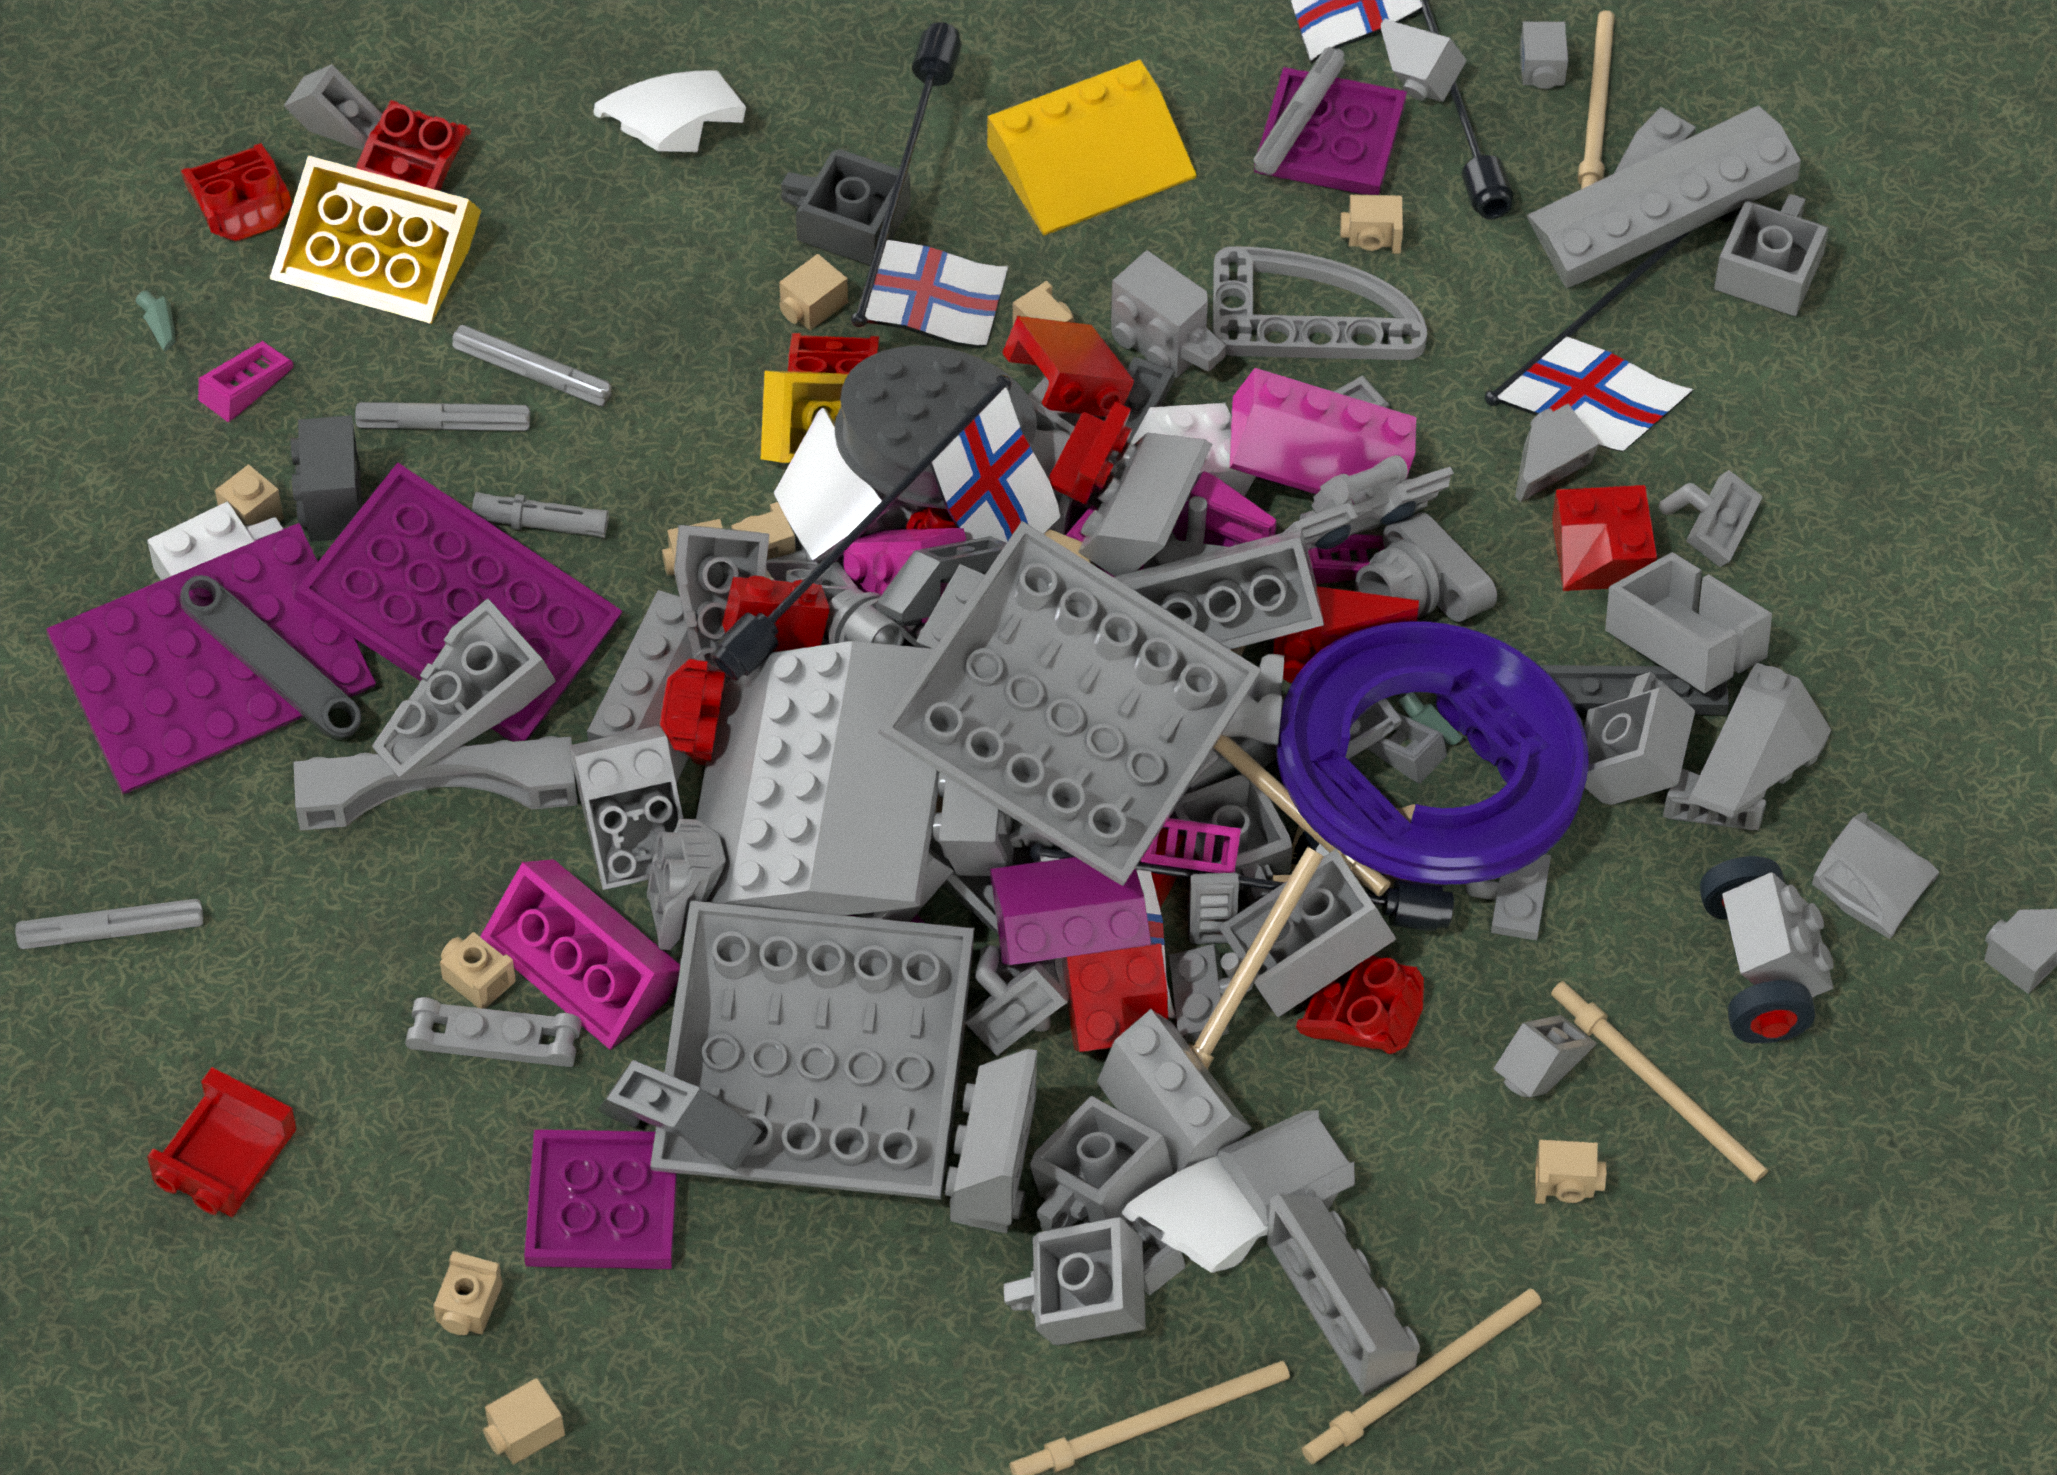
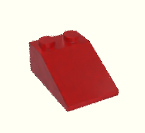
[1274,586,1419,683]

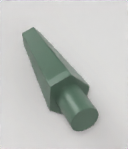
[136,290,176,352]
[1397,692,1463,745]

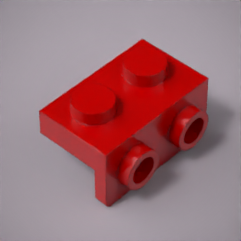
[1048,402,1132,505]

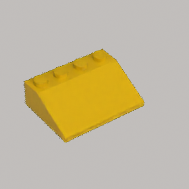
[987,60,1197,236]
[270,156,481,324]

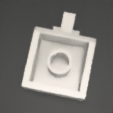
[1131,403,1256,501]
[147,501,283,580]

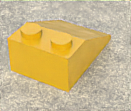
[761,371,848,463]

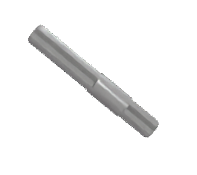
[1254,46,1345,175]
[452,325,612,407]
[355,402,531,431]
[15,899,204,949]

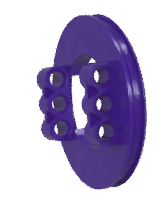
[1276,621,1589,884]

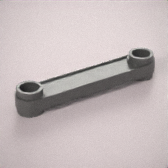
[180,575,361,740]

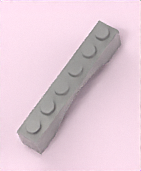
[294,736,578,831]

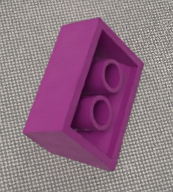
[990,857,1151,965]

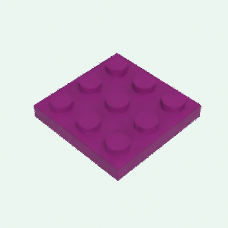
[1254,67,1407,195]
[524,1129,677,1269]

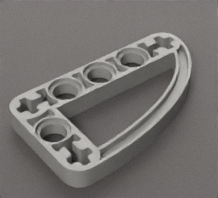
[1213,246,1427,360]

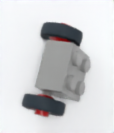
[1700,856,1834,1044]

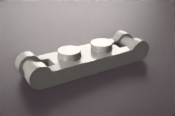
[405,997,582,1067]

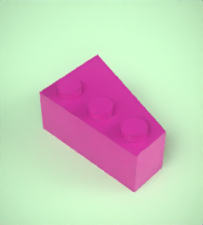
[844,528,966,624]

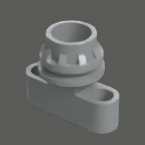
[1355,512,1497,622]
[823,589,918,647]

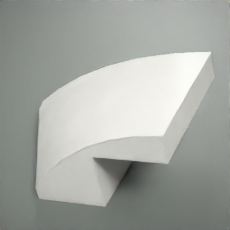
[593,71,746,152]
[774,407,889,562]
[1122,1155,1268,1273]

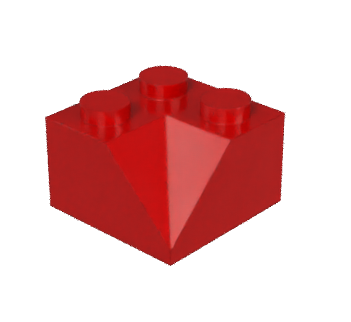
[1552,485,1657,591]
[1061,943,1168,1052]

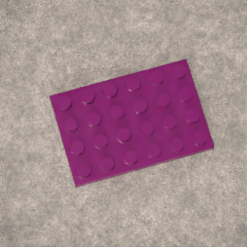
[294,462,623,742]
[46,523,376,795]

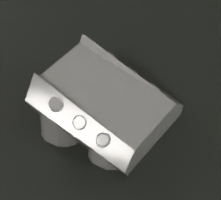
[1218,1110,1355,1226]

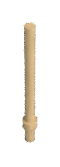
[1578,11,1615,189]
[1214,736,1391,897]
[1189,847,1324,1070]
[1551,981,1768,1183]
[1302,1288,1542,1464]
[1010,1360,1290,1475]

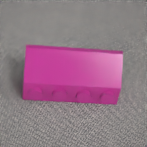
[1229,368,1416,505]
[480,859,681,1050]

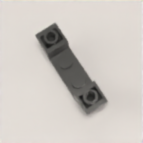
[876,536,1007,626]
[598,1060,762,1171]

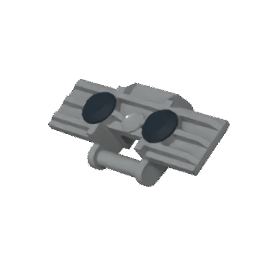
[1283,455,1454,551]

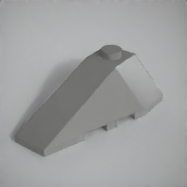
[674,525,769,683]
[372,598,556,781]
[1689,662,1831,818]

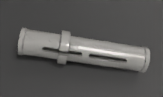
[472,492,609,539]

